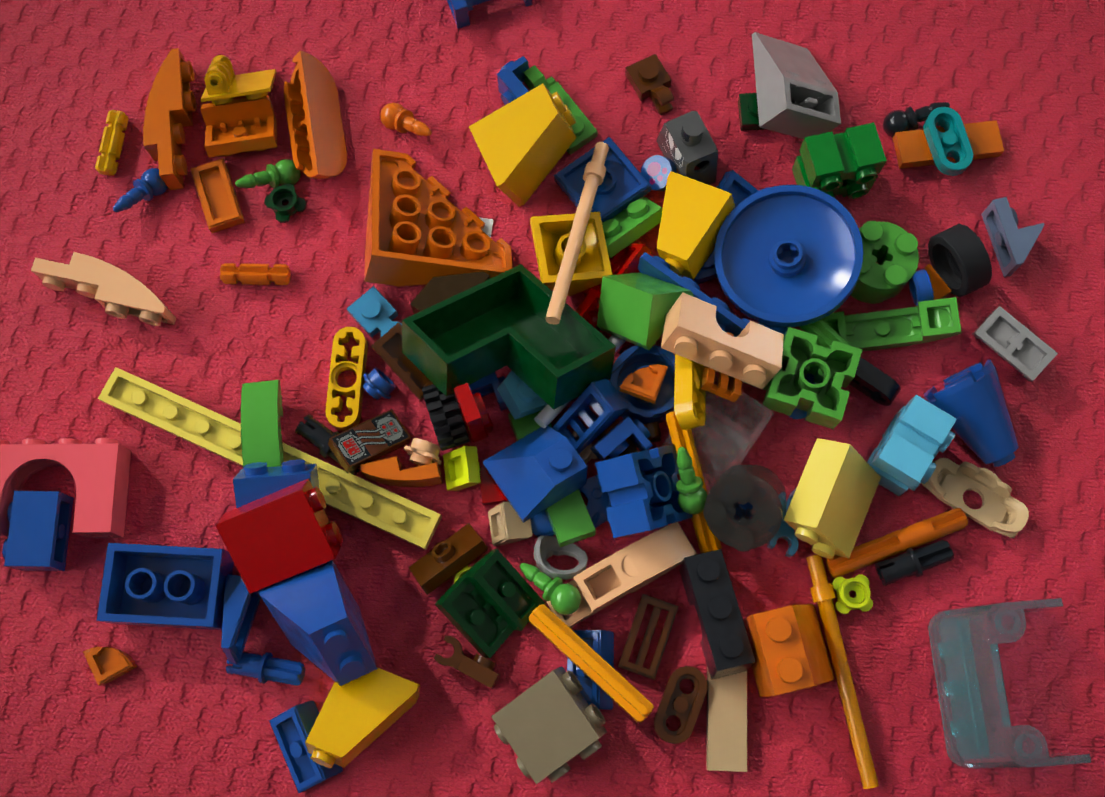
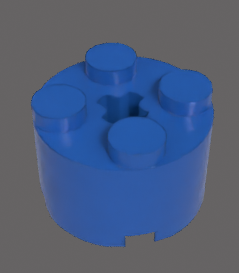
[610,345,675,424]

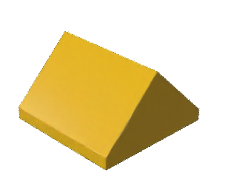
[530,212,612,296]

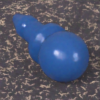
[113,168,168,212]

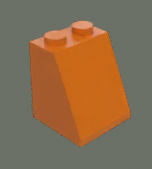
[743,604,835,697]

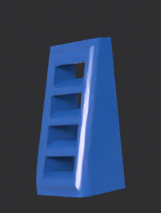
[552,379,629,454]
[221,574,261,664]

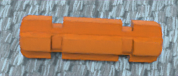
[220,263,291,285]

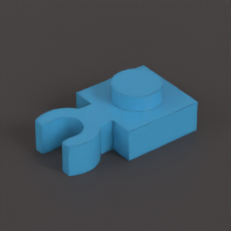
[347,286,402,338]

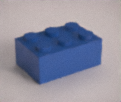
[96,543,234,630]

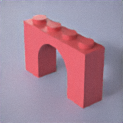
[0,438,131,539]

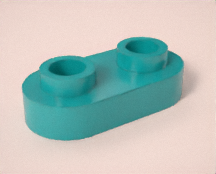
[923,107,973,176]

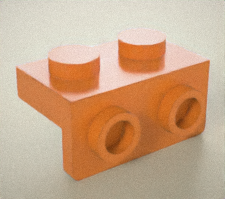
[201,95,277,157]

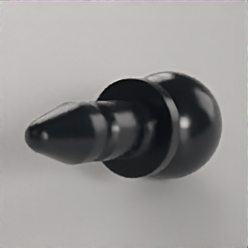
[883,102,950,137]

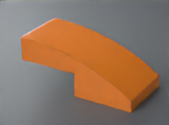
[360,456,443,487]

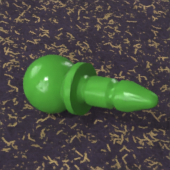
[235,159,301,188]
[676,447,708,515]
[520,563,581,615]

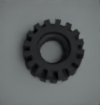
[422,384,470,451]

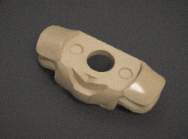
[922,458,1029,538]

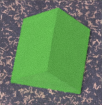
[597,272,693,350]

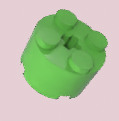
[850,221,919,304]

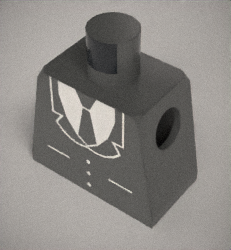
[656,111,718,185]

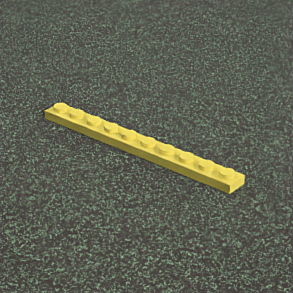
[98,367,442,550]

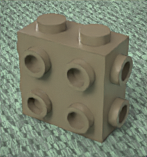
[491,667,607,784]

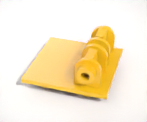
[201,55,276,105]

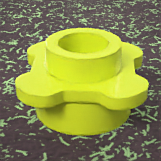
[832,574,873,614]

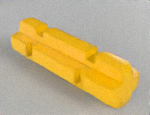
[95,110,129,176]

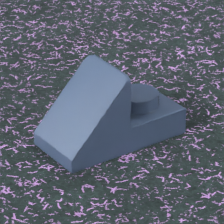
[981,197,1045,277]

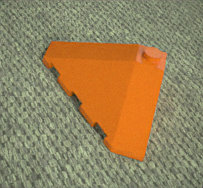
[364,148,512,286]

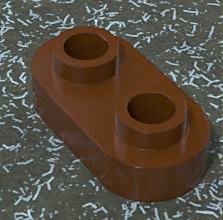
[654,666,708,744]

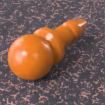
[380,103,432,136]

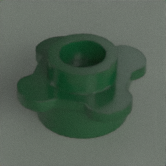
[265,183,306,223]

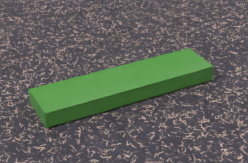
[508,410,596,547]

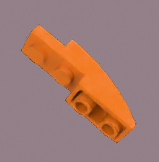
[143,48,197,190]

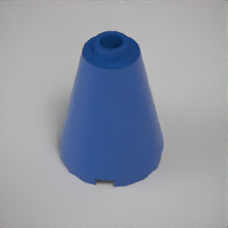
[924,360,1019,467]

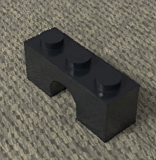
[679,549,756,680]

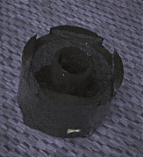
[703,464,787,552]

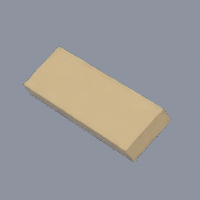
[706,667,747,772]

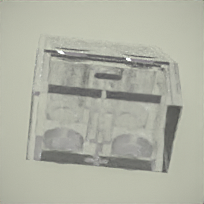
[661,374,775,507]

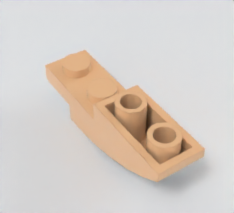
[31,252,176,326]
[546,522,697,628]

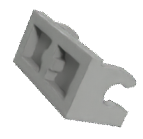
[972,306,1058,382]

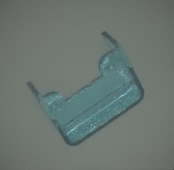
[928,598,1091,769]

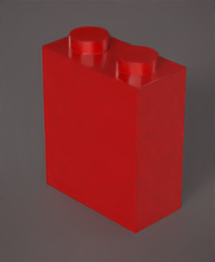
[215,478,343,594]

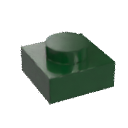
[738,93,767,131]

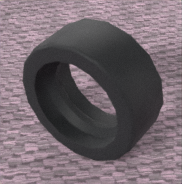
[928,224,992,297]

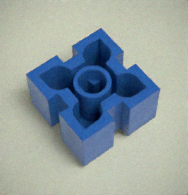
[595,444,693,538]

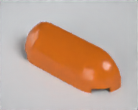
[284,50,347,179]

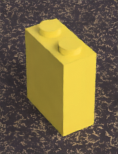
[784,438,881,559]

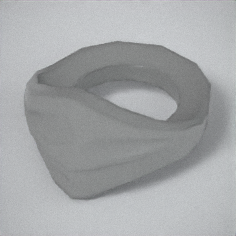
[534,536,588,580]

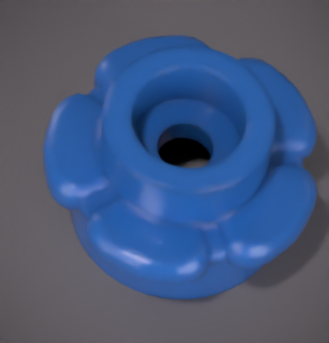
[363,367,396,400]

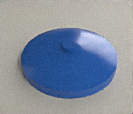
[714,185,863,327]

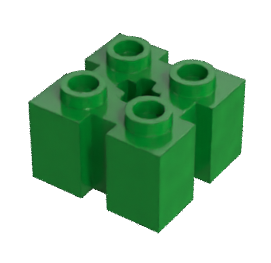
[792,122,887,199]

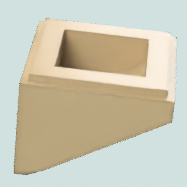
[488,502,533,547]

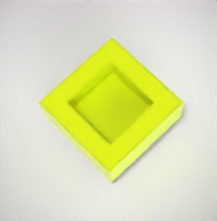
[443,446,481,491]

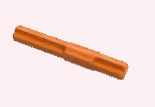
[825,508,968,578]

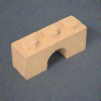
[661,292,784,389]

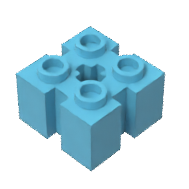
[867,395,957,496]

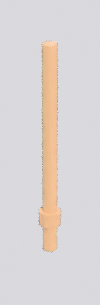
[545,142,609,325]

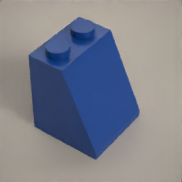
[258,560,377,686]

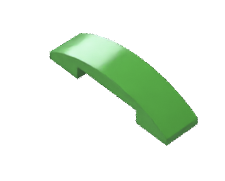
[816,297,961,351]
[241,380,284,468]

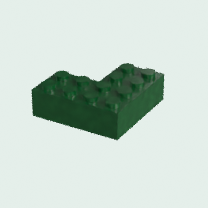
[402,264,616,410]

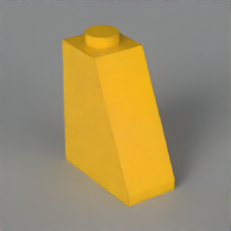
[656,171,735,280]
[305,667,419,768]

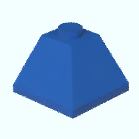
[483,426,587,523]

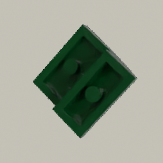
[435,549,545,658]

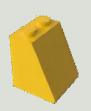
[469,83,577,207]

